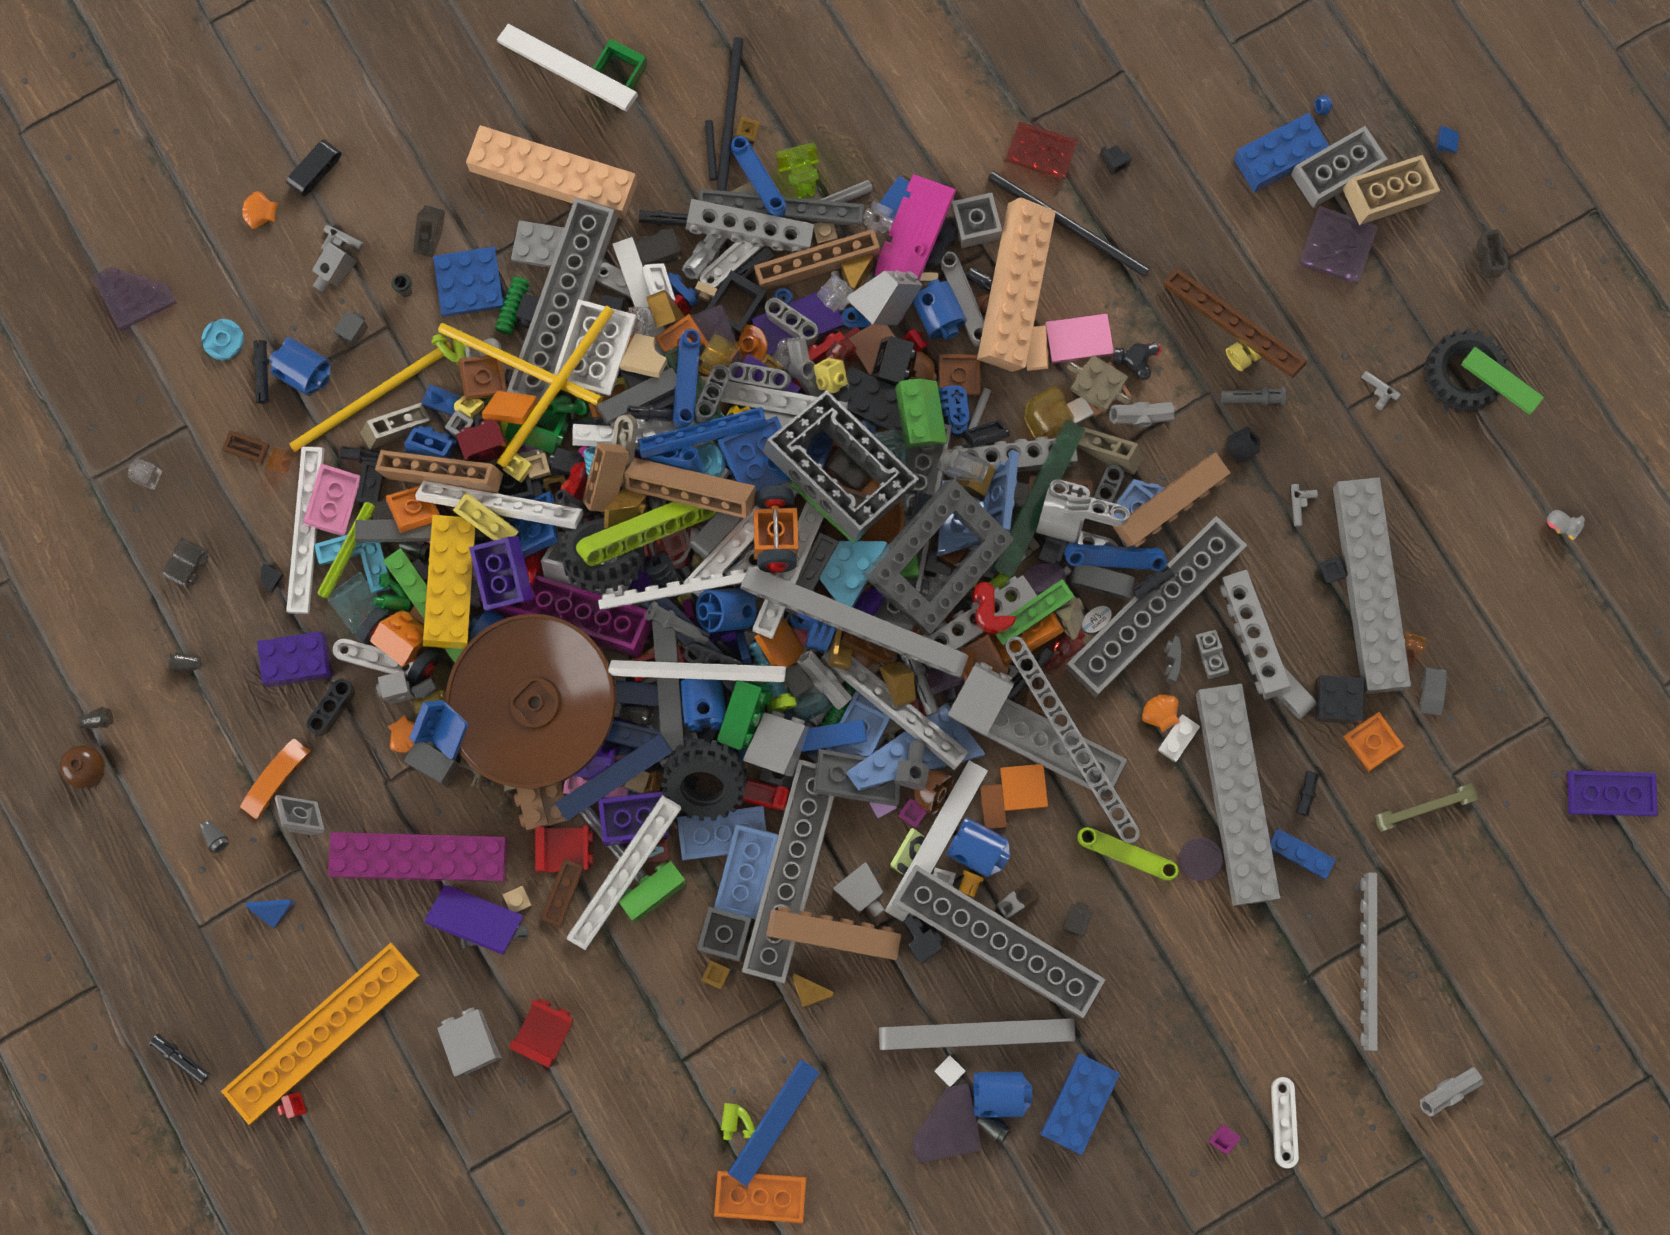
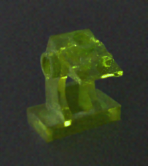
[775,142,819,198]

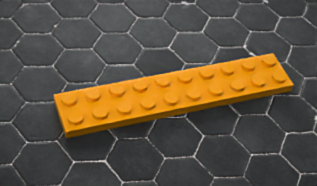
[221,943,420,1125]

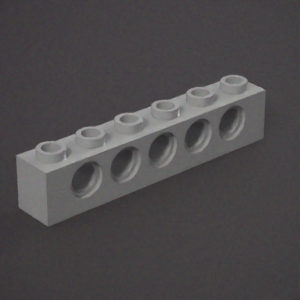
[686,199,814,253]
[948,434,1078,480]
[1219,570,1290,700]
[922,576,1037,669]

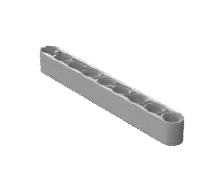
[878,1019,1076,1050]

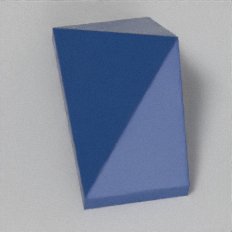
[246,899,295,929]

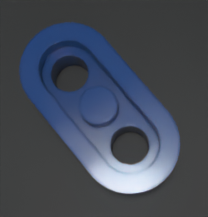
[667,273,698,308]
[841,307,872,330]

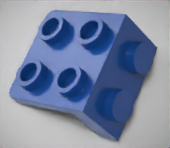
[409,700,468,759]

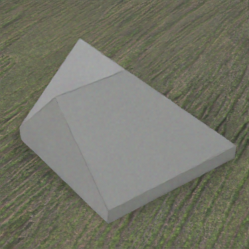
[275,795,325,835]

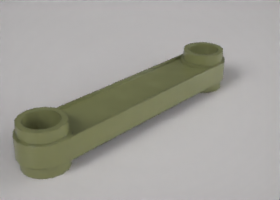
[1375,783,1478,832]

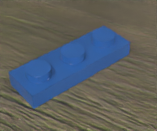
[1270,828,1336,879]

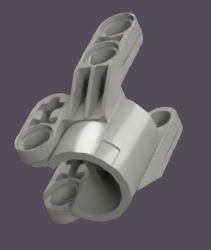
[1036,480,1130,547]

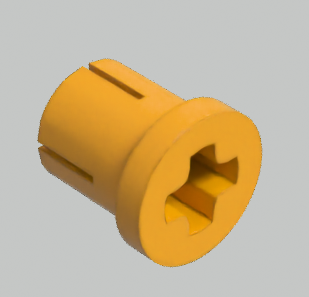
[959,870,984,897]

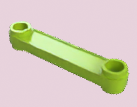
[1077,827,1179,881]

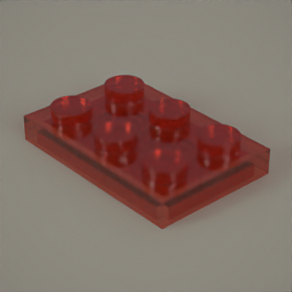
[1006,122,1078,180]

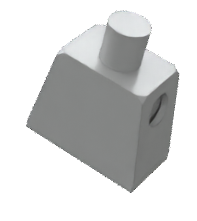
[312,242,357,293]
[833,862,884,918]

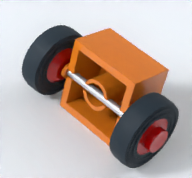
[753,486,799,573]
[356,608,440,684]

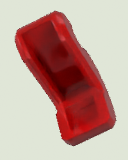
[972,582,1016,634]
[743,779,790,811]

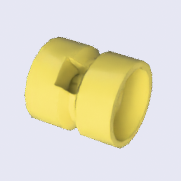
[1226,342,1262,371]

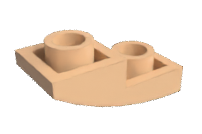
[1026,325,1048,371]

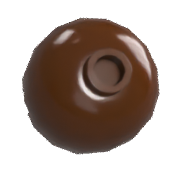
[907,351,936,381]
[59,745,106,789]
[914,770,954,815]

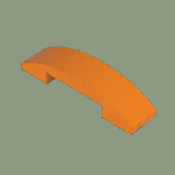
[240,738,311,820]

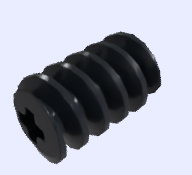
[645,552,683,598]

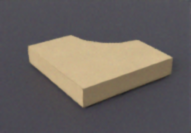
[619,333,667,378]

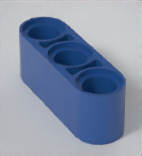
[644,446,703,473]

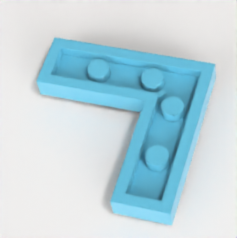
[314,535,392,594]

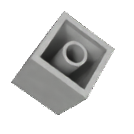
[846,270,923,325]
[948,662,1015,736]
[743,710,810,777]
[437,1007,502,1077]

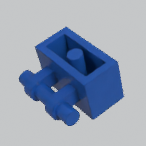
[405,426,459,459]

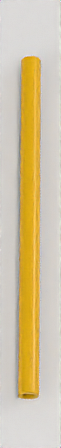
[497,306,615,468]
[438,323,603,406]
[289,341,454,452]

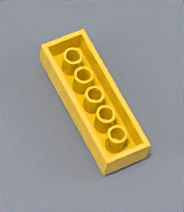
[423,515,475,649]

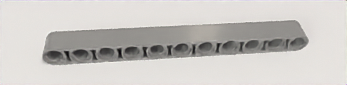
[741,567,969,677]
[1005,637,1140,843]

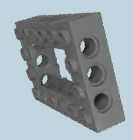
[763,390,919,541]
[862,479,1014,634]

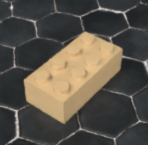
[1342,155,1440,225]

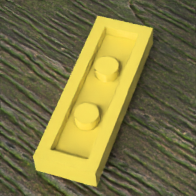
[453,492,519,540]

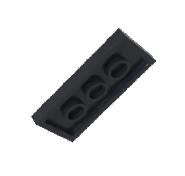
[834,367,904,439]

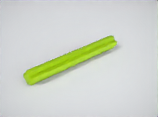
[318,502,376,599]

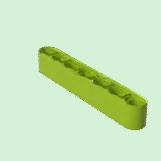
[576,501,716,566]

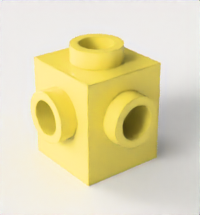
[814,358,848,393]

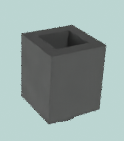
[333,311,368,347]

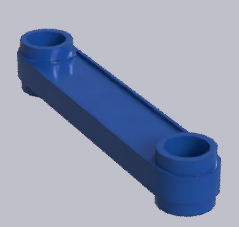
[731,136,786,217]
[673,329,700,428]
[1064,543,1167,571]

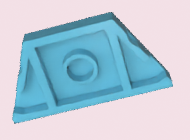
[819,541,888,608]

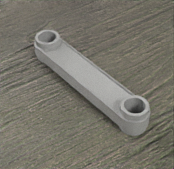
[940,251,984,347]

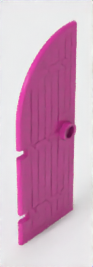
[875,174,957,321]

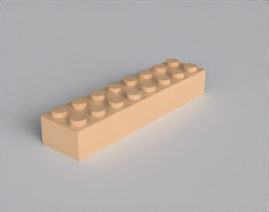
[466,125,638,220]
[977,198,1056,372]

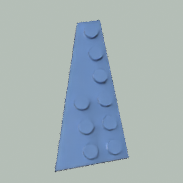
[846,703,985,791]

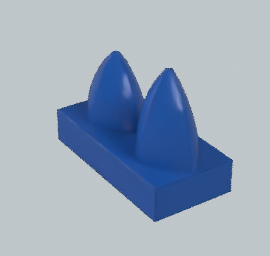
[422,385,462,416]

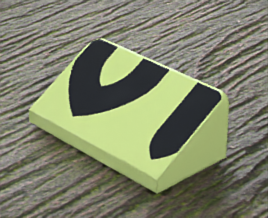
[890,828,925,875]

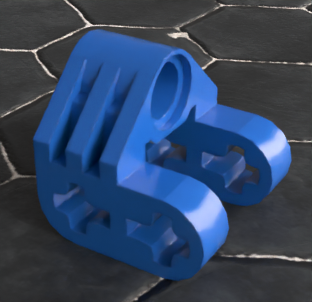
[938,385,969,436]
[790,612,835,652]

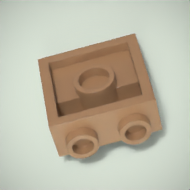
[514,782,571,832]

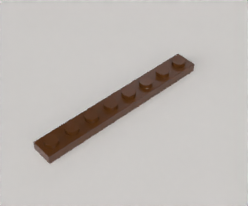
[1163,268,1307,379]

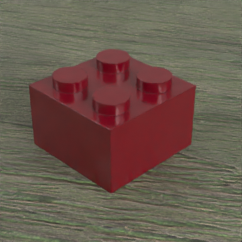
[456,419,508,463]

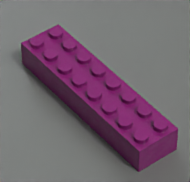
[478,575,653,658]
[328,832,509,883]

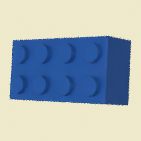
[1234,113,1329,193]
[1040,1053,1120,1155]

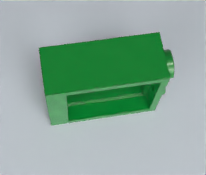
[592,39,647,90]
[505,404,568,454]

